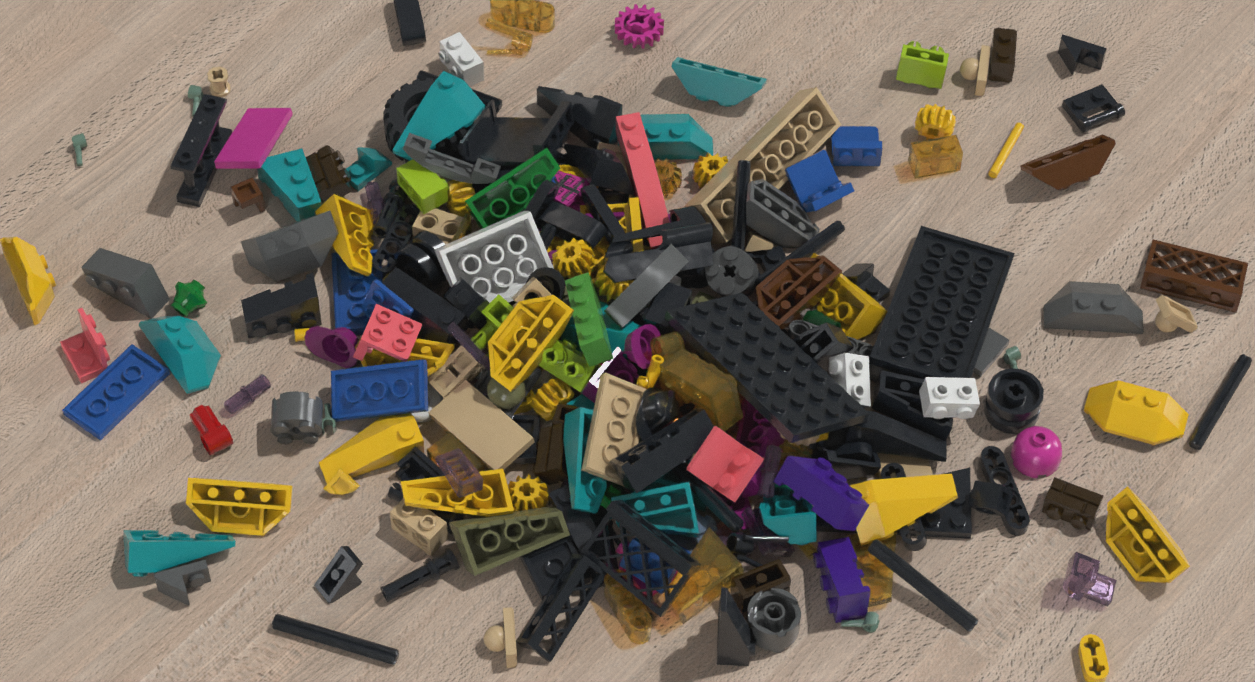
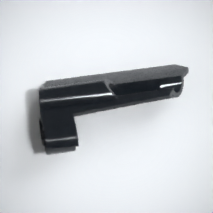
[603,206,713,283]

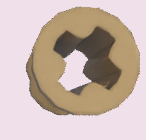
[207,67,231,98]

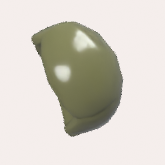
[487,378,526,409]

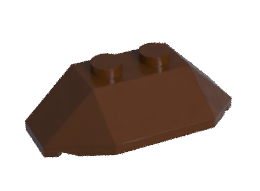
[1020,134,1116,190]
[755,255,842,329]

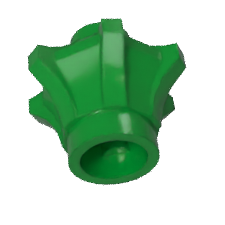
[170,279,208,317]

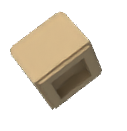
[744,231,773,252]

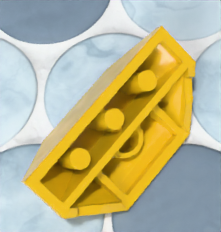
[0,237,56,325]
[488,295,574,392]
[355,338,454,378]
[1083,380,1189,445]
[186,478,293,536]
[1105,486,1190,583]

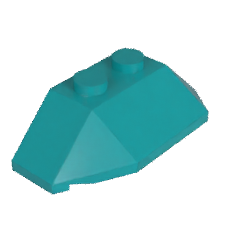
[671,57,767,107]
[618,114,714,160]
[139,316,221,394]

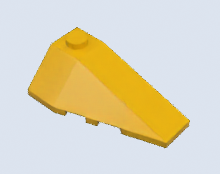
[315,194,374,277]
[810,253,888,340]
[319,413,425,484]
[400,469,514,517]
[850,474,958,546]

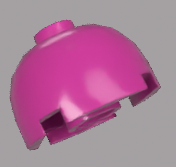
[1010,426,1062,478]

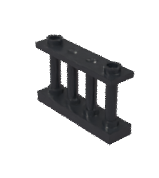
[170,94,232,207]

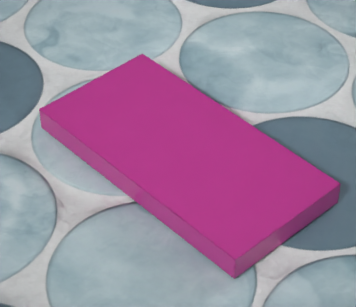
[214,108,293,169]

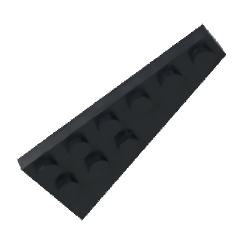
[816,467,972,539]

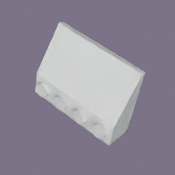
[434,211,554,320]

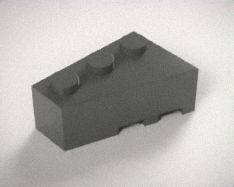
[81,248,170,319]

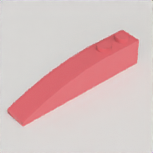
[616,112,670,250]

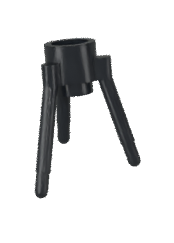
[726,533,789,568]

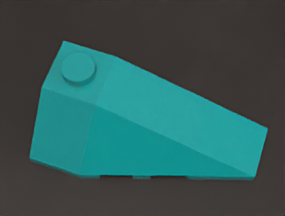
[563,407,607,514]
[759,467,817,545]
[123,530,236,577]

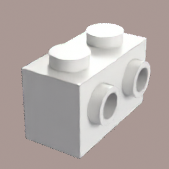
[438,32,484,87]
[829,353,871,408]
[919,377,980,419]

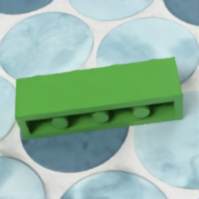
[565,272,614,367]

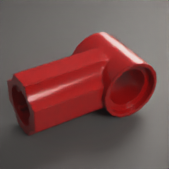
[190,405,234,455]

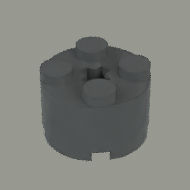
[705,246,759,297]
[270,391,323,444]
[746,588,801,653]

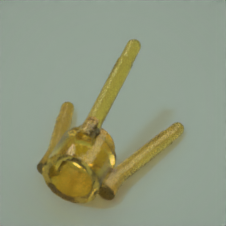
[485,18,533,56]

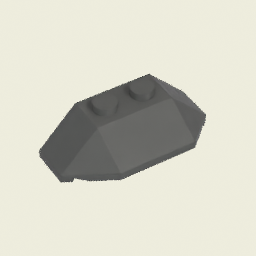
[746,179,820,248]
[241,210,339,281]
[1043,281,1144,334]

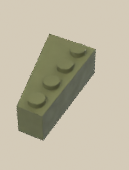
[449,506,570,576]

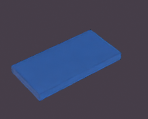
[331,249,382,336]
[62,344,170,441]
[331,359,428,422]

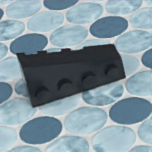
[610,407,714,494]

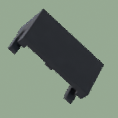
[396,446,448,481]

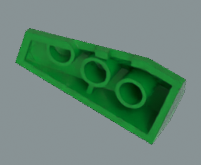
[465,148,560,229]

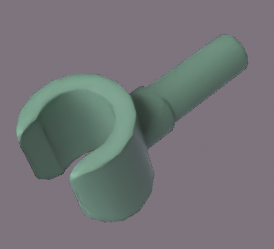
[188,85,203,116]
[72,133,87,166]
[1003,346,1021,369]
[322,403,336,434]
[841,612,880,633]

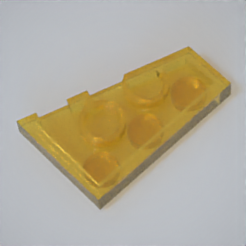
[846,531,897,607]

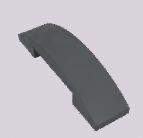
[403,133,501,184]
[604,244,689,329]

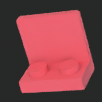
[353,304,422,362]
[60,308,110,384]
[686,426,764,502]

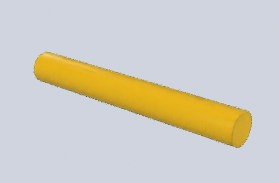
[988,122,1024,178]

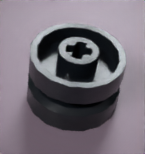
[394,231,447,291]
[984,368,1044,434]

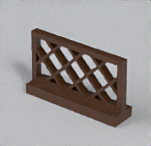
[1140,239,1248,313]

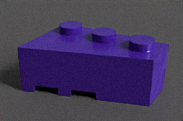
[773,456,869,531]
[813,537,871,623]

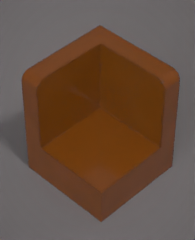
[230,178,265,213]

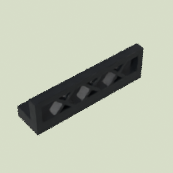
[516,554,607,662]

